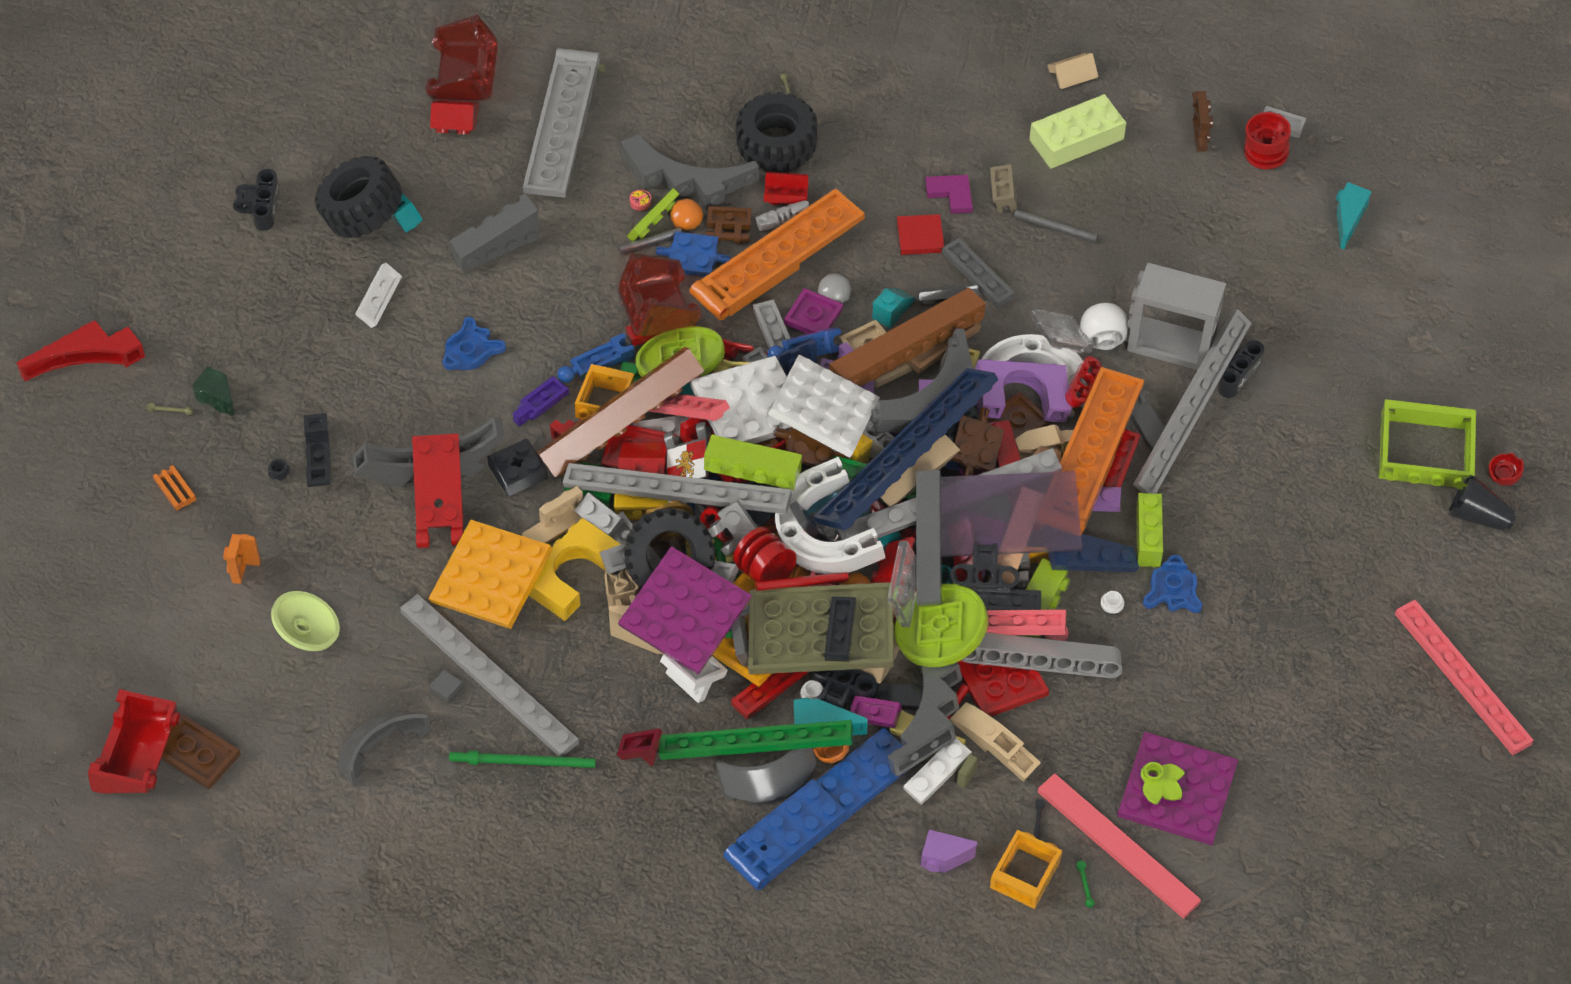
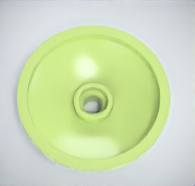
[271,591,340,651]

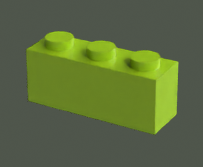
[1136,493,1163,567]

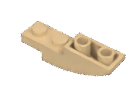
[950,702,1041,782]

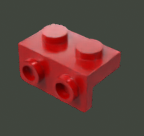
[764,172,809,205]

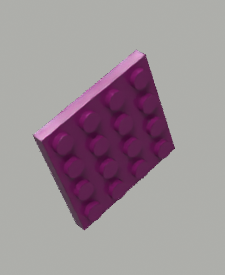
[618,546,752,675]
[1117,732,1238,845]

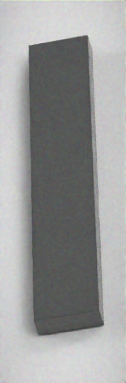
[916,470,942,606]

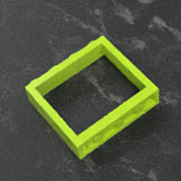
[1379,399,1476,489]

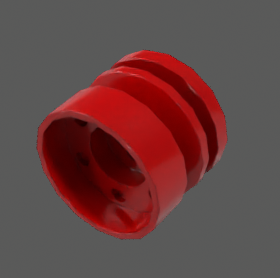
[1244,112,1291,170]
[733,527,797,582]

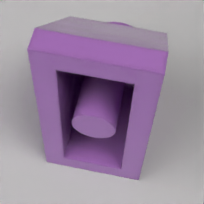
[921,830,977,873]

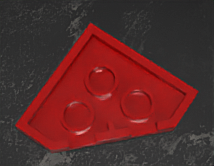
[957,660,1049,717]

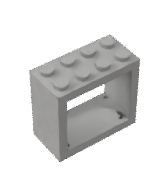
[1125,262,1226,370]

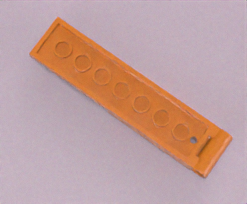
[689,188,865,320]
[1036,367,1144,537]

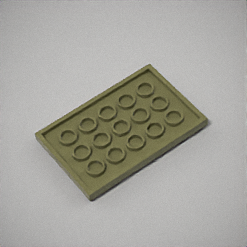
[748,582,894,674]

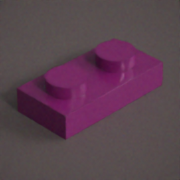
[850,696,902,728]

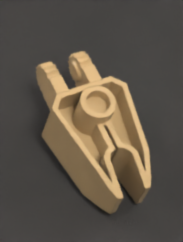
[1015,424,1074,459]
[604,568,639,607]

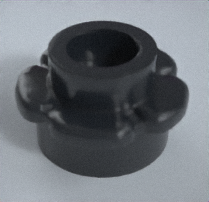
[268,459,291,480]

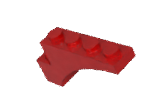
[16,320,145,381]

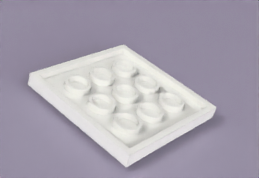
[768,355,880,458]
[690,356,791,444]

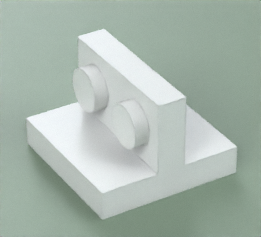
[660,654,728,703]

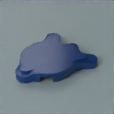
[442,317,506,370]
[1143,554,1203,613]

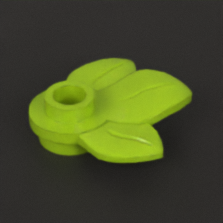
[1141,762,1185,804]

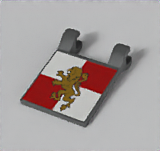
[664,422,711,479]

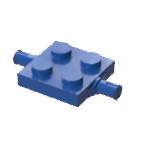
[656,231,731,277]

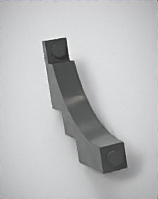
[870,329,973,433]
[887,662,962,777]

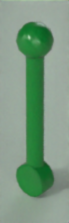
[1076,860,1095,908]

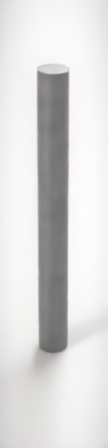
[1014,209,1098,243]

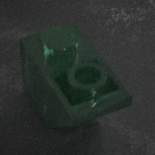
[192,366,235,416]

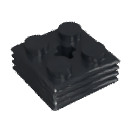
[487,439,548,496]

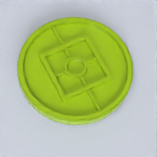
[636,326,725,377]
[894,584,988,667]

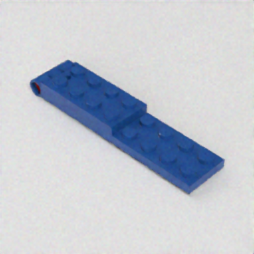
[723,728,908,891]

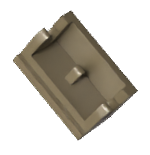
[990,164,1018,213]

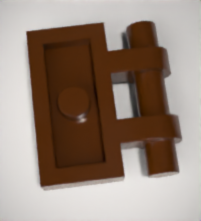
[706,206,752,244]

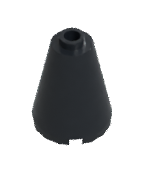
[1448,474,1516,531]

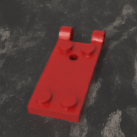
[412,433,464,549]

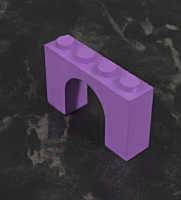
[975,359,1072,423]

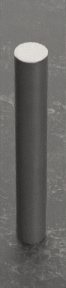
[618,227,682,254]

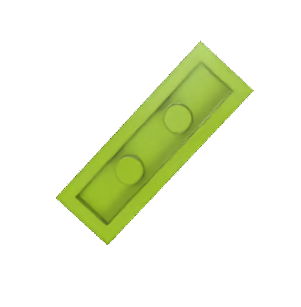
[627,188,679,242]

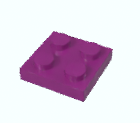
[784,288,843,334]

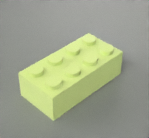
[1029,94,1126,169]

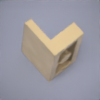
[1047,53,1098,89]

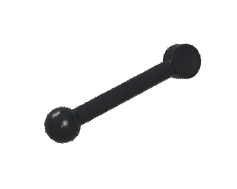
[1034,799,1045,840]

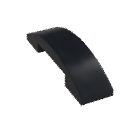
[304,413,331,487]

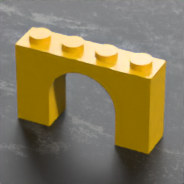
[529,518,621,621]

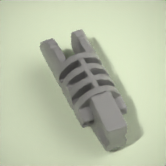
[756,200,809,231]

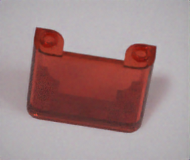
[425,14,498,101]
[618,252,701,337]

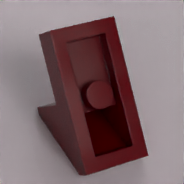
[617,728,662,766]

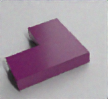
[925,175,973,214]

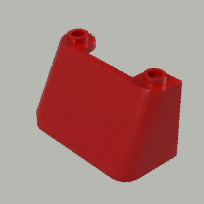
[88,689,180,794]

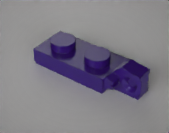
[512,376,569,426]

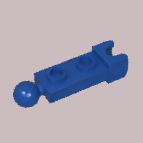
[767,328,841,358]
[557,333,635,383]

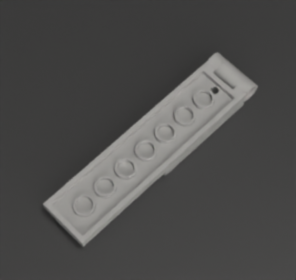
[523,48,600,198]

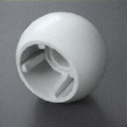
[1080,303,1129,350]

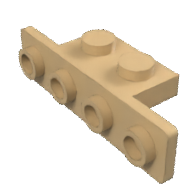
[522,486,610,544]

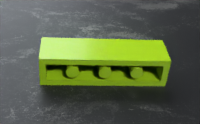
[704,435,802,490]
[1014,558,1070,638]

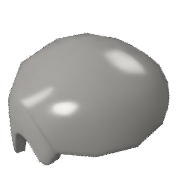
[818,273,851,303]

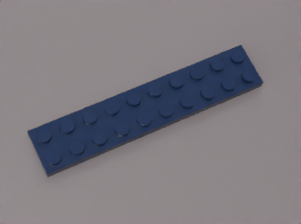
[814,368,999,531]

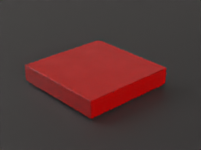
[897,214,944,255]

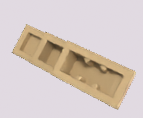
[880,435,960,507]

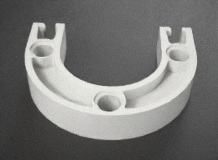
[975,334,1088,417]
[775,457,885,574]

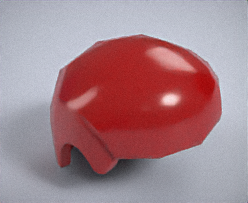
[1488,453,1524,486]

